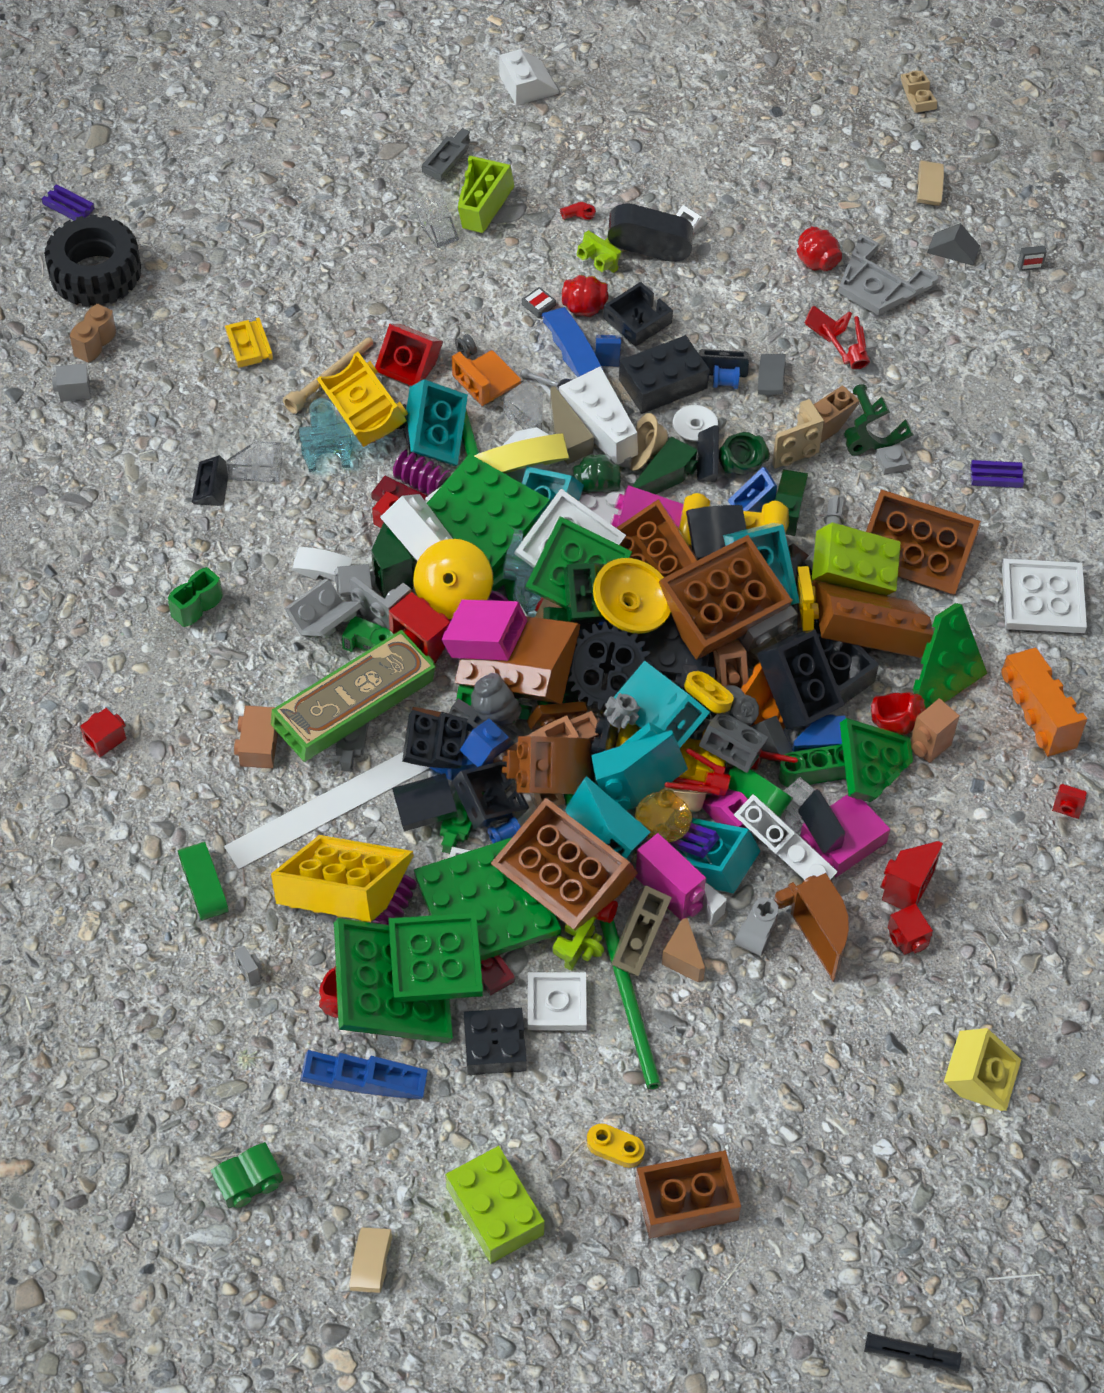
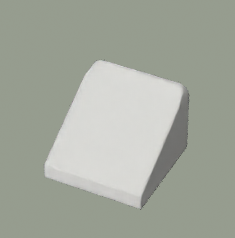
[677,206,705,234]
[703,883,727,926]

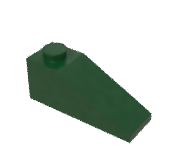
[632,436,698,495]
[775,469,808,536]

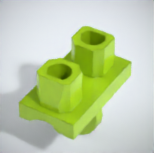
[576,230,622,273]
[553,917,604,971]

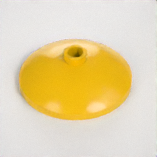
[414,539,493,619]
[593,558,671,633]

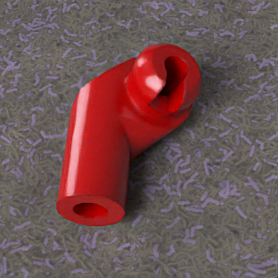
[560,202,596,220]

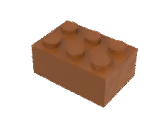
[635,1150,741,1239]

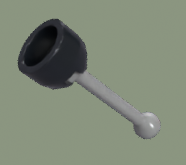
[520,369,572,391]

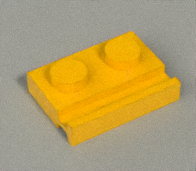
[225,317,273,368]
[797,566,819,631]

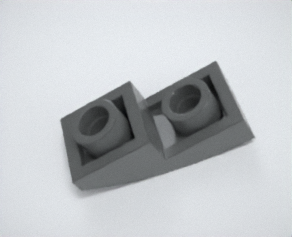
[758,354,786,397]

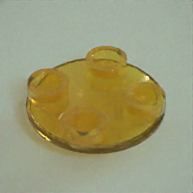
[635,789,692,843]

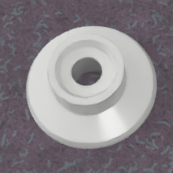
[673,405,718,442]

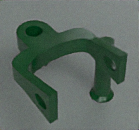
[844,384,914,456]

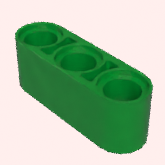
[778,744,846,788]
[727,765,793,818]
[177,841,229,921]

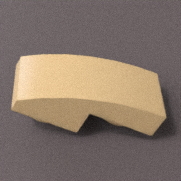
[901,70,937,113]
[916,160,944,206]
[349,1227,392,1293]

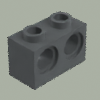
[699,713,769,773]

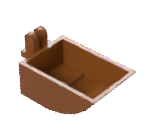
[502,736,594,794]
[774,873,849,982]

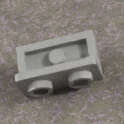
[738,606,797,652]

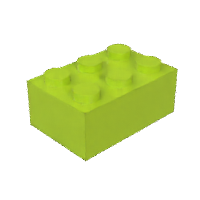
[812,522,900,595]
[445,1146,545,1264]

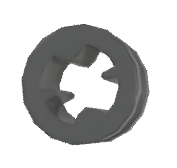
[455,334,477,358]

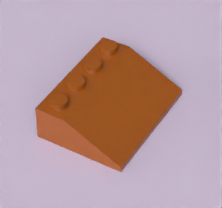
[866,489,981,595]
[616,499,698,577]
[659,535,792,660]
[812,580,934,658]
[454,616,580,704]
[491,798,638,931]

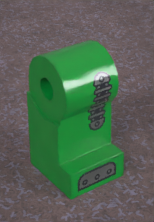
[342,616,394,652]

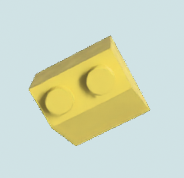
[944,1028,1021,1111]

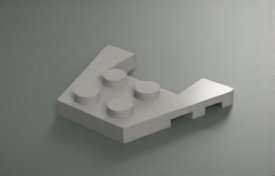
[838,233,939,315]

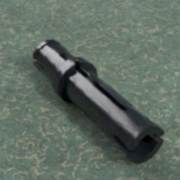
[864,1332,962,1373]

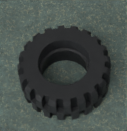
[44,215,142,307]

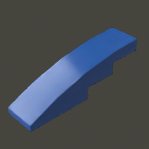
[542,307,603,377]
[300,1050,428,1099]

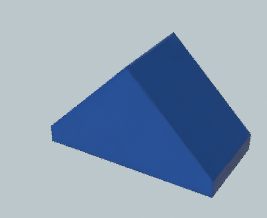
[595,335,621,367]
[728,467,777,513]

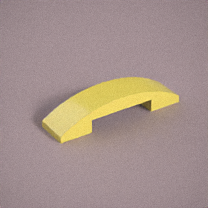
[475,433,569,474]

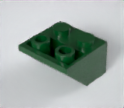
[371,522,414,599]
[563,563,609,624]

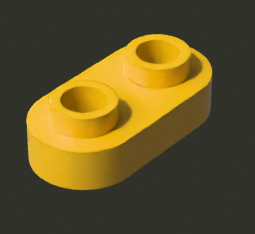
[684,671,734,714]
[586,1123,645,1168]

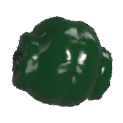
[719,432,770,475]
[572,454,621,493]

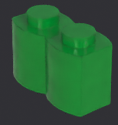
[167,567,223,627]
[210,1142,283,1209]

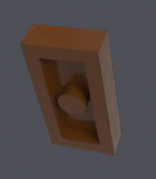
[527,701,588,730]

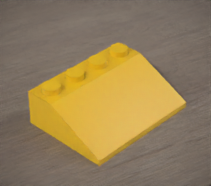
[271,835,414,922]

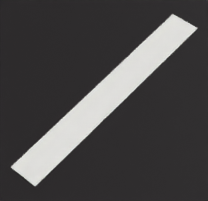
[224,752,430,869]

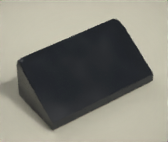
[699,349,749,377]
[697,425,719,482]
[192,455,230,506]
[798,789,845,854]

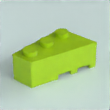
[458,155,515,233]

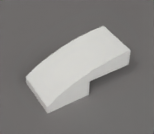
[291,547,352,581]

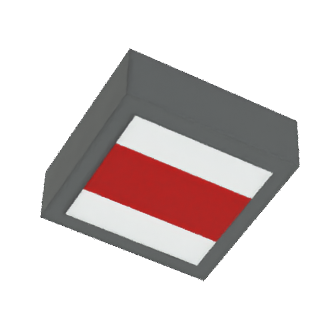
[1017,246,1047,271]
[522,287,556,318]

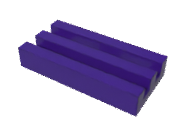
[41,184,95,220]
[970,460,1024,488]
[661,818,720,858]

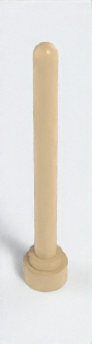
[283,337,374,414]

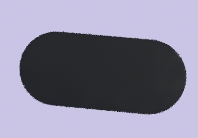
[608,203,693,262]

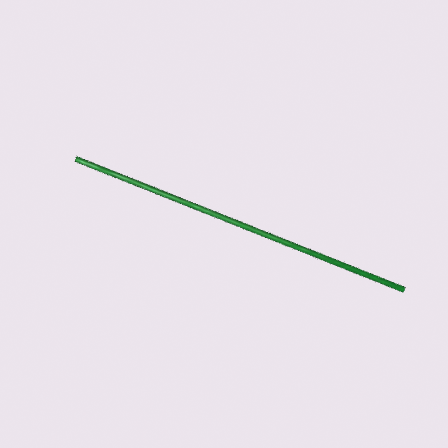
[462,409,661,1089]

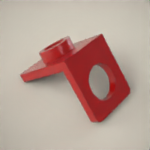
[804,306,852,342]
[1052,784,1087,819]

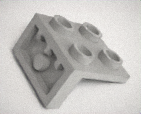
[350,577,411,630]
[284,579,362,637]

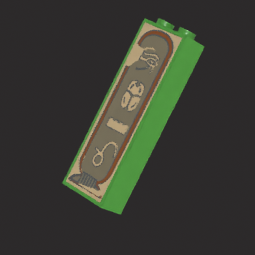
[271,630,435,762]

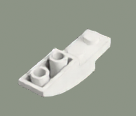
[734,794,838,880]

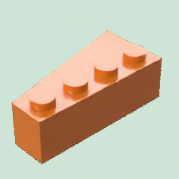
[1001,647,1087,757]

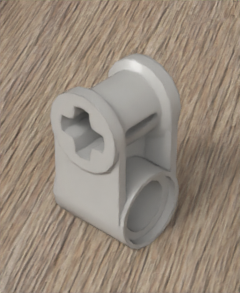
[735,897,779,956]

